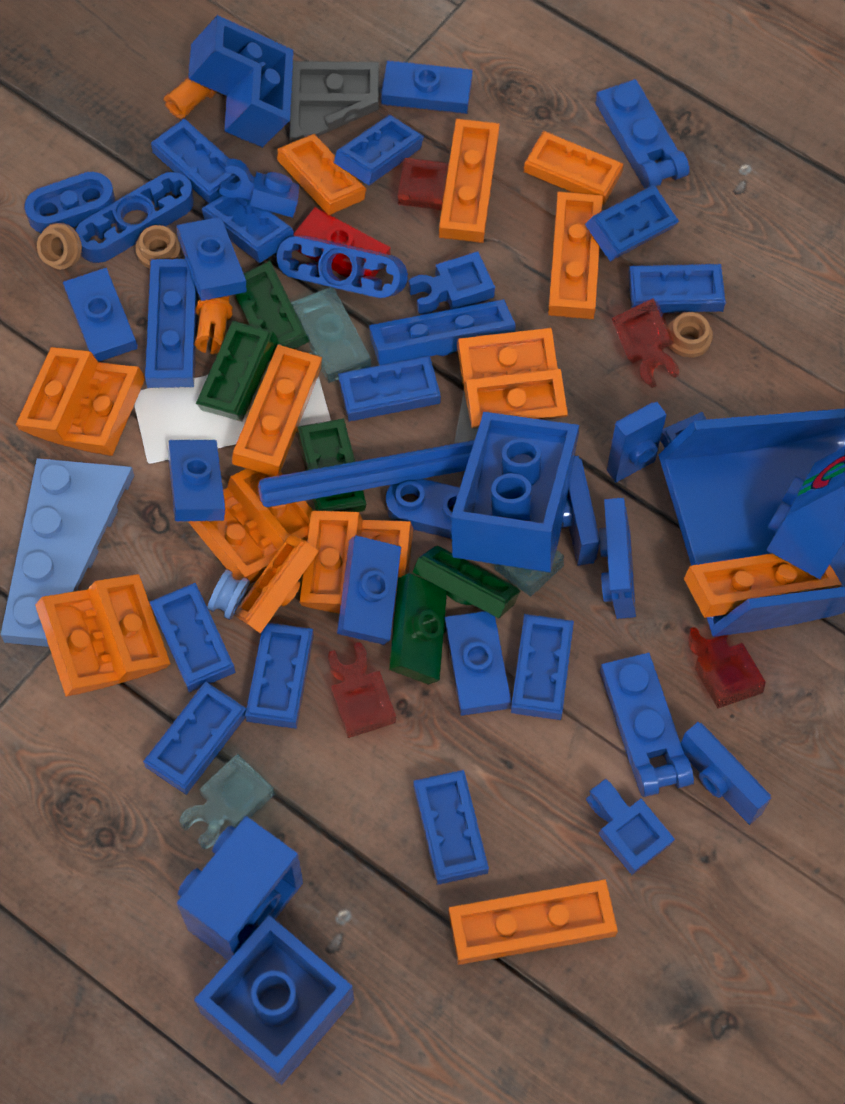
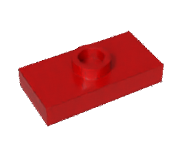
[294,207,391,284]

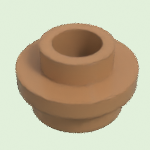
[37,223,82,269]
[135,225,182,268]
[666,312,713,358]

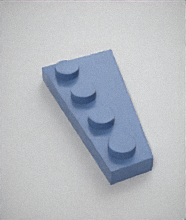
[1,458,134,647]

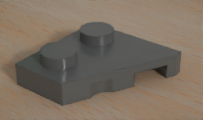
[290,61,379,143]

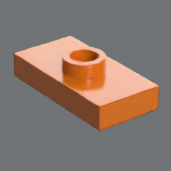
[524,131,624,205]
[277,134,366,216]
[234,535,319,633]

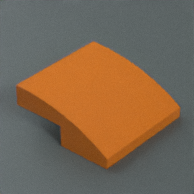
[457,328,568,429]
[16,347,145,456]
[188,468,313,584]
[300,511,413,620]
[35,574,171,697]

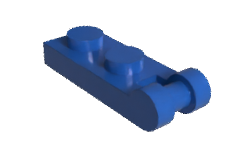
[595,79,690,189]
[600,653,694,797]

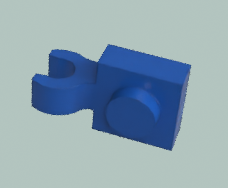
[219,159,299,218]
[586,779,675,875]

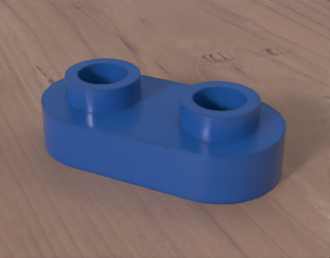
[25,172,115,233]
[386,479,460,539]

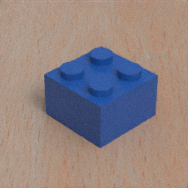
[176,816,303,961]
[194,915,354,1085]

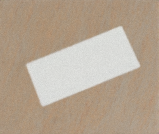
[134,353,331,464]

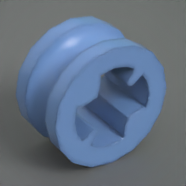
[207,569,250,620]

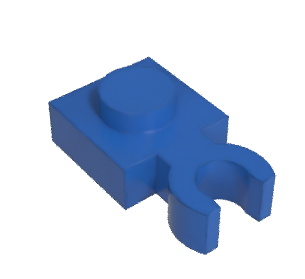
[408,251,495,314]

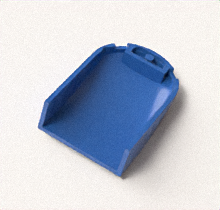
[658,408,845,637]

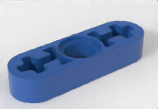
[76,172,194,263]
[277,236,408,298]

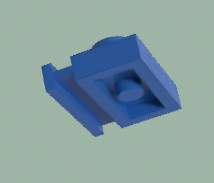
[599,497,636,619]

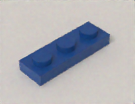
[145,259,198,388]
[369,299,516,365]

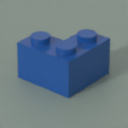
[188,15,294,147]

